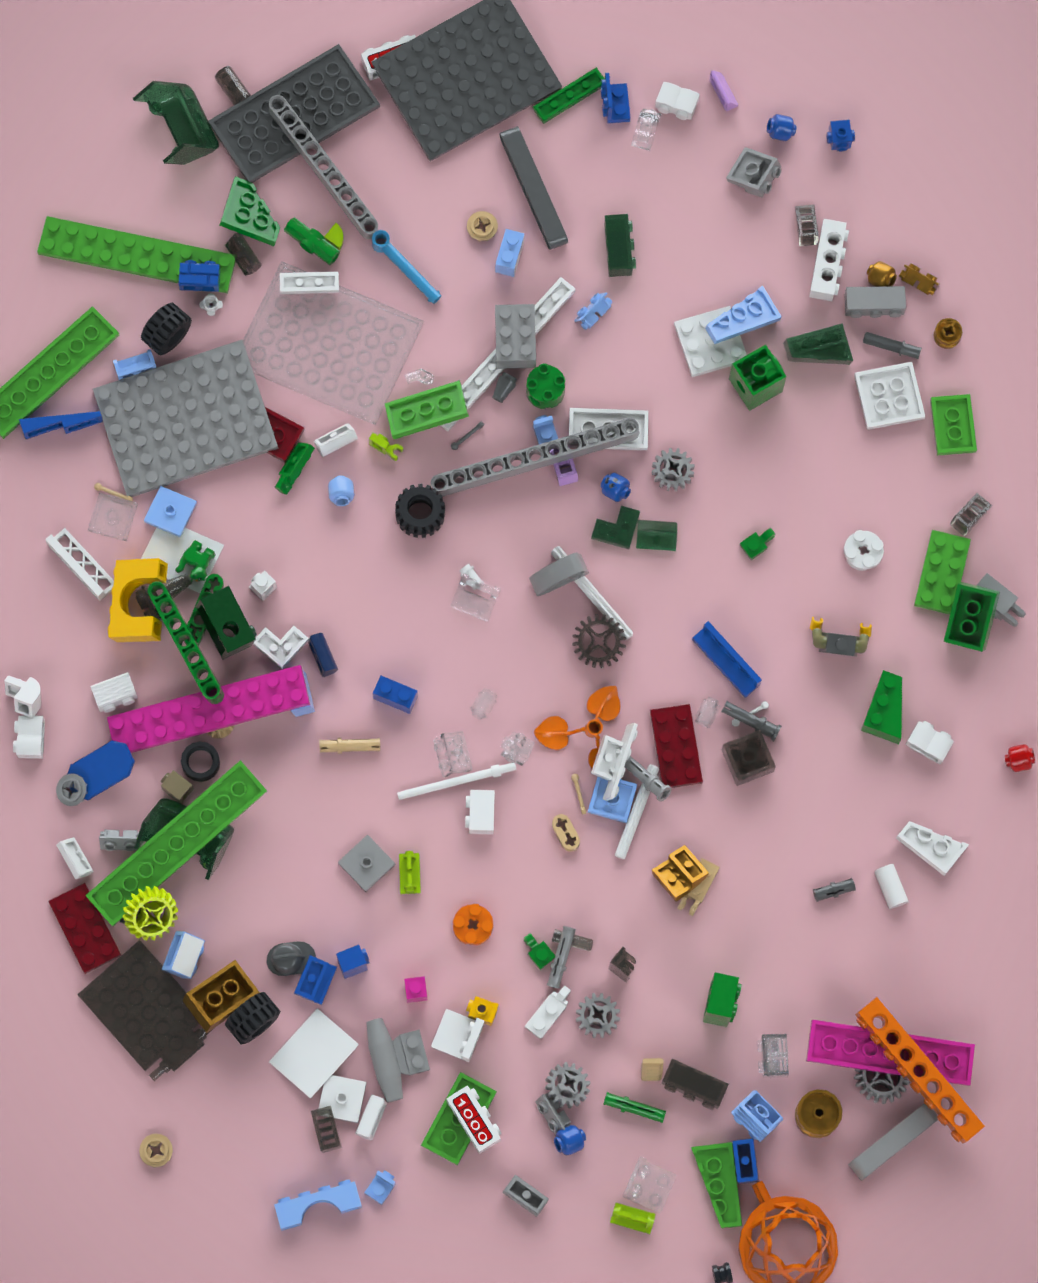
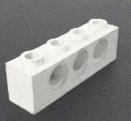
[809,219,849,301]

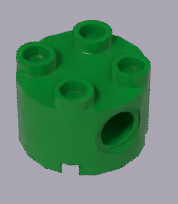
[526,364,565,409]

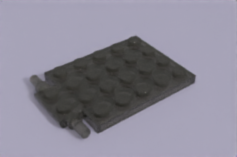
[77,940,213,1081]

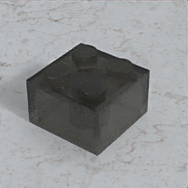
[721,730,776,786]

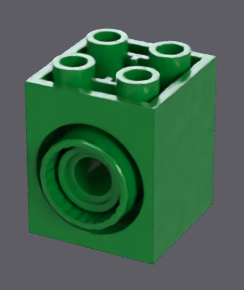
[729,344,787,411]

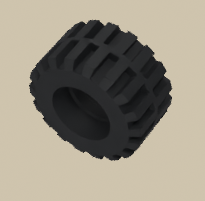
[141,302,192,356]
[395,484,445,538]
[225,992,281,1045]

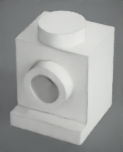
[249,570,277,601]

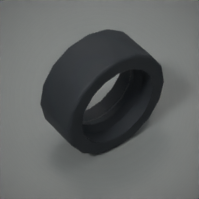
[181,741,220,782]

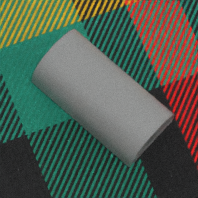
[503,1175,549,1217]

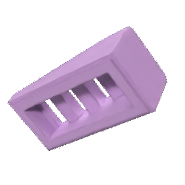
[550,446,578,486]

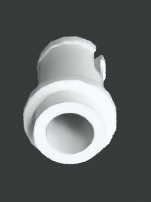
[460,564,484,590]

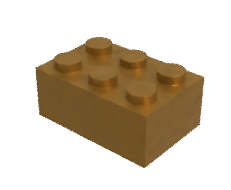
[182,960,260,1033]

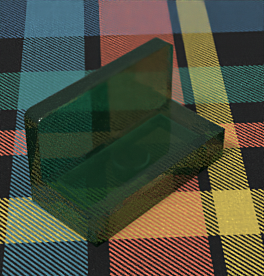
[636,520,677,551]

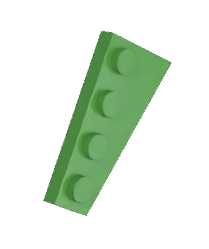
[691,1142,742,1229]

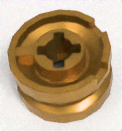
[933,318,963,349]

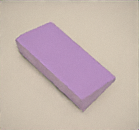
[709,70,738,112]

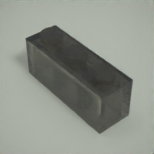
[661,1059,729,1110]

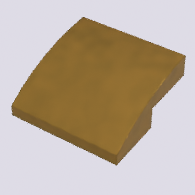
[652,845,709,902]

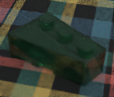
[783,323,853,365]

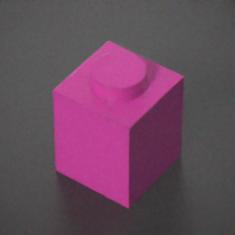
[404,976,427,1003]

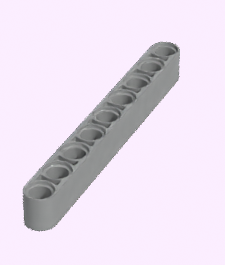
[269,95,378,239]

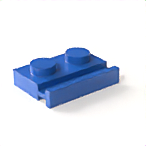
[294,955,337,1005]

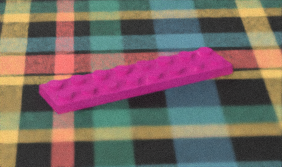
[806,1019,975,1086]

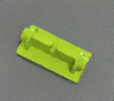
[399,851,421,894]
[610,1203,656,1234]

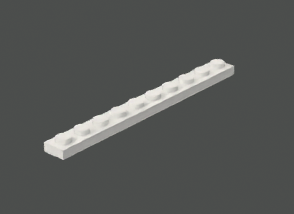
[440,277,576,431]

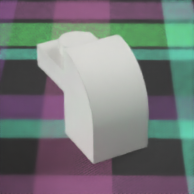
[4,676,41,718]

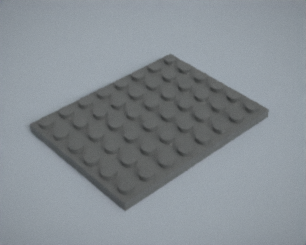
[371,0,562,162]

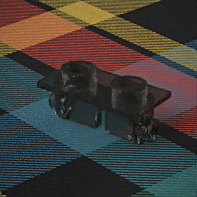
[135,586,167,622]

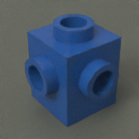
[826,120,855,152]

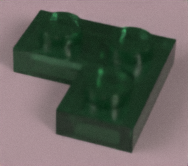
[591,506,640,550]

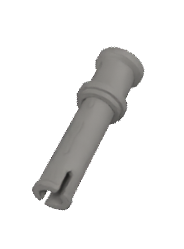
[624,756,672,802]

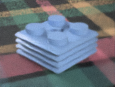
[732,1090,783,1142]

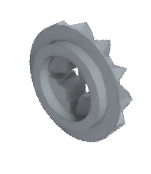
[56,774,87,806]

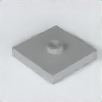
[338,835,396,892]

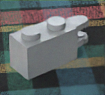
[976,573,1026,627]

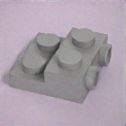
[726,147,781,198]

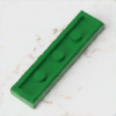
[533,67,605,124]

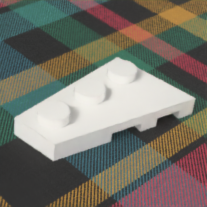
[896,821,969,876]

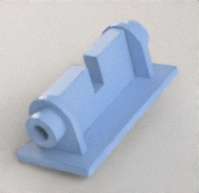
[574,292,613,330]

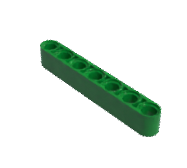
[148,581,224,704]

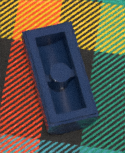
[308,633,338,678]

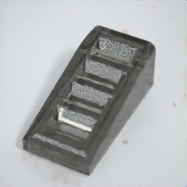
[795,205,819,246]
[950,493,992,536]
[311,1106,342,1153]

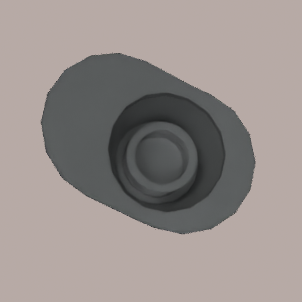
[267,941,316,976]

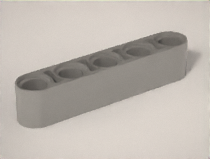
[848,1103,938,1181]

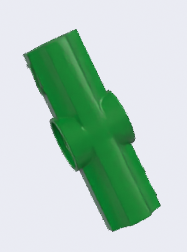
[284,217,340,265]

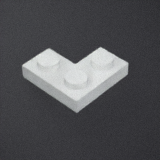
[253,626,309,669]

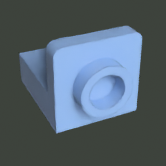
[533,415,558,444]
[364,1170,396,1205]

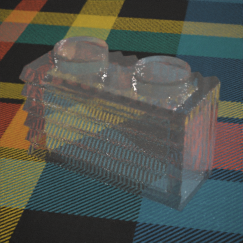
[757,1034,789,1078]

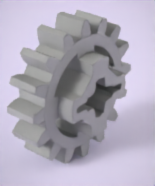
[652,448,695,491]
[576,993,620,1038]
[545,1062,591,1108]

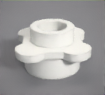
[199,293,223,316]

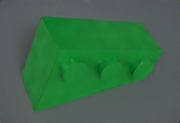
[861,670,902,744]

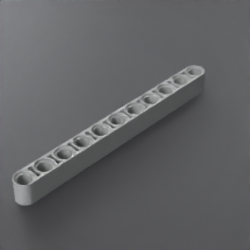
[431,418,640,497]

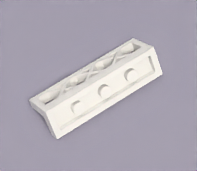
[45,528,114,601]

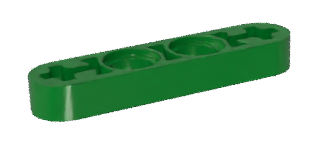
[184,574,224,646]

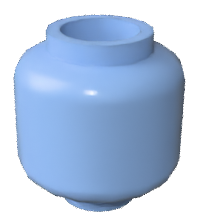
[328,476,355,506]

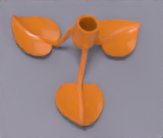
[534,686,621,768]

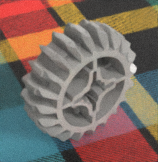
[854,1069,910,1104]

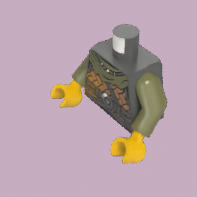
[809,617,872,657]

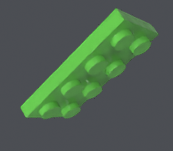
[385,380,469,439]
[914,530,971,615]
[421,1072,497,1166]

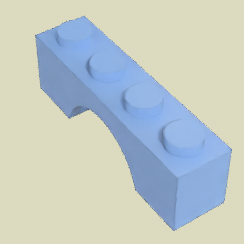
[274,1180,362,1231]

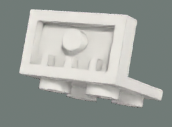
[431,1009,485,1062]

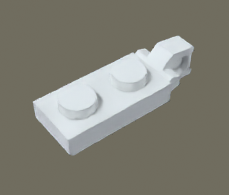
[525,985,571,1040]

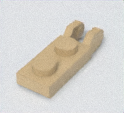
[677,858,720,916]

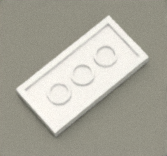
[569,408,649,451]

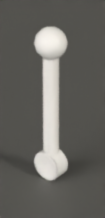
[732,701,769,727]

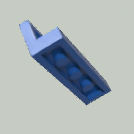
[692,621,762,698]

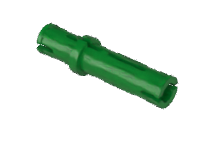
[603,1092,666,1123]

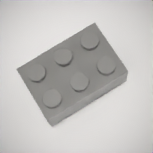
[495,304,536,369]

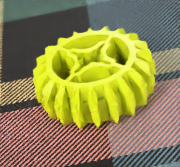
[123,886,178,941]

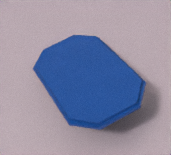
[67,740,135,800]

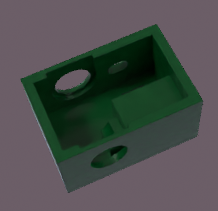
[196,586,257,660]

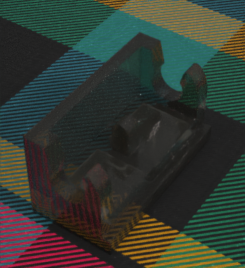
[609,947,636,983]

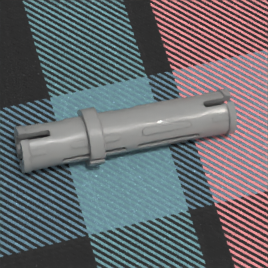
[547,926,576,988]

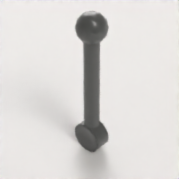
[451,421,485,450]

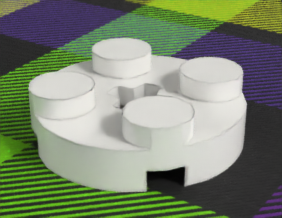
[843,530,884,571]

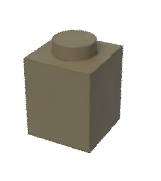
[161,770,194,804]

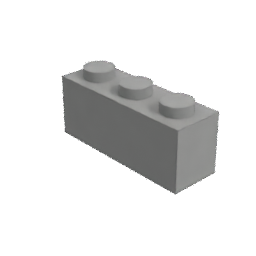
[844,286,906,318]

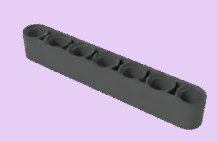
[499,126,568,250]

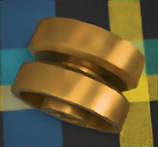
[795,1089,843,1138]

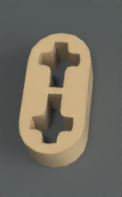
[552,814,580,852]

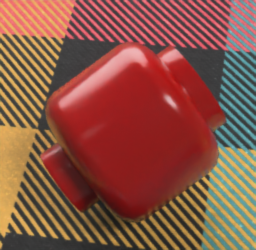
[1005,744,1035,772]

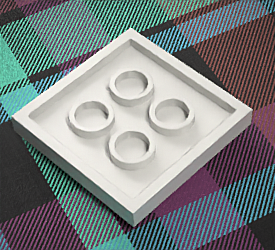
[674,306,747,377]
[854,362,925,430]

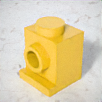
[466,996,499,1026]

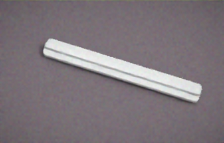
[615,764,659,859]

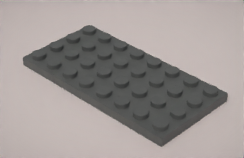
[208,44,380,183]

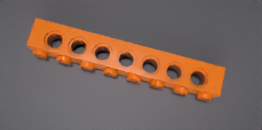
[855,997,985,1144]

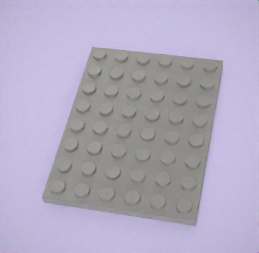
[93,340,279,497]

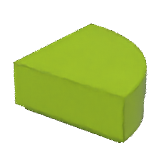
[324,223,344,250]

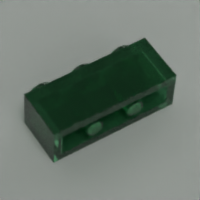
[604,214,636,277]

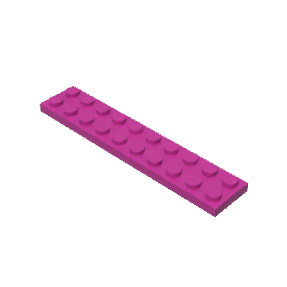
[107,665,310,753]

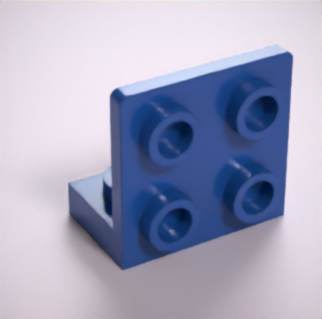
[601,73,630,123]

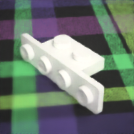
[591,723,638,801]

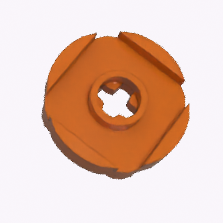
[453,904,493,946]

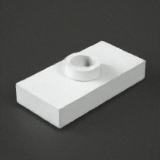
[56,837,94,879]

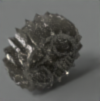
[572,614,626,668]

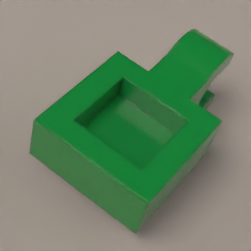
[740,528,775,560]
[523,933,555,970]

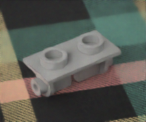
[99,829,142,851]
[535,1092,571,1135]

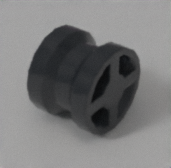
[712,1262,733,1283]

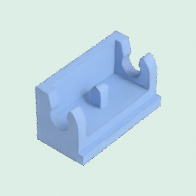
[113,349,157,380]

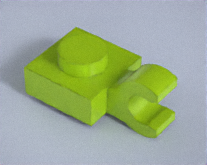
[369,433,404,461]

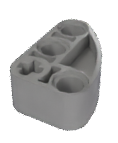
[529,553,589,596]

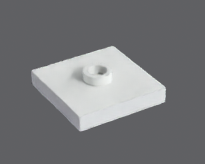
[317,1075,366,1123]

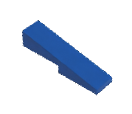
[19,411,103,439]

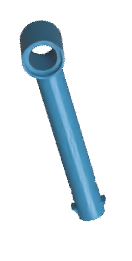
[372,230,441,304]

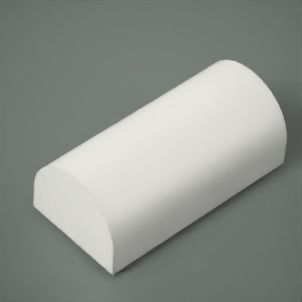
[314,423,358,457]
[874,864,909,910]
[355,1095,387,1141]

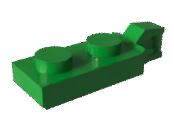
[275,442,315,495]

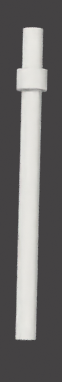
[397,762,517,800]

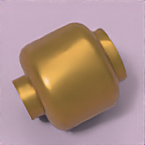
[867,261,897,287]

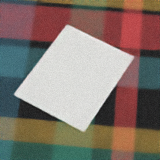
[141,527,224,593]
[269,1008,359,1098]

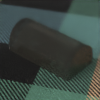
[215,66,251,105]
[225,233,262,276]

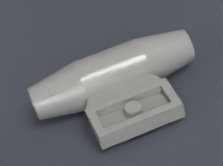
[366,1018,430,1103]

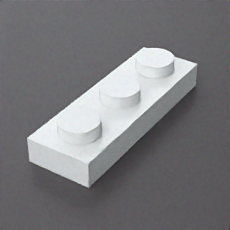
[280,272,339,294]

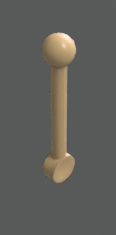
[94,483,133,503]
[571,774,586,815]

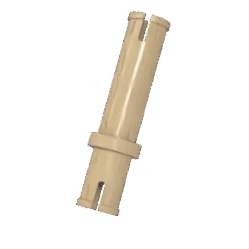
[319,738,380,754]

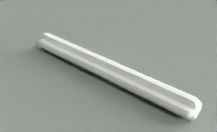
[551,546,633,640]

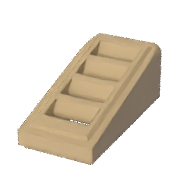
[641,1058,664,1081]

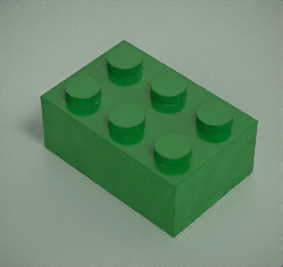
[943,582,1000,652]
[703,972,742,1027]

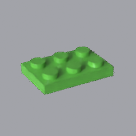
[930,394,977,456]

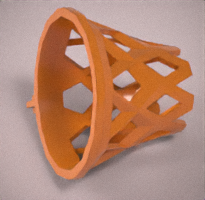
[738,1181,838,1283]

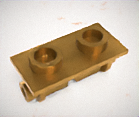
[899,263,940,296]

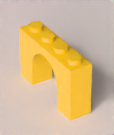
[107,558,168,642]

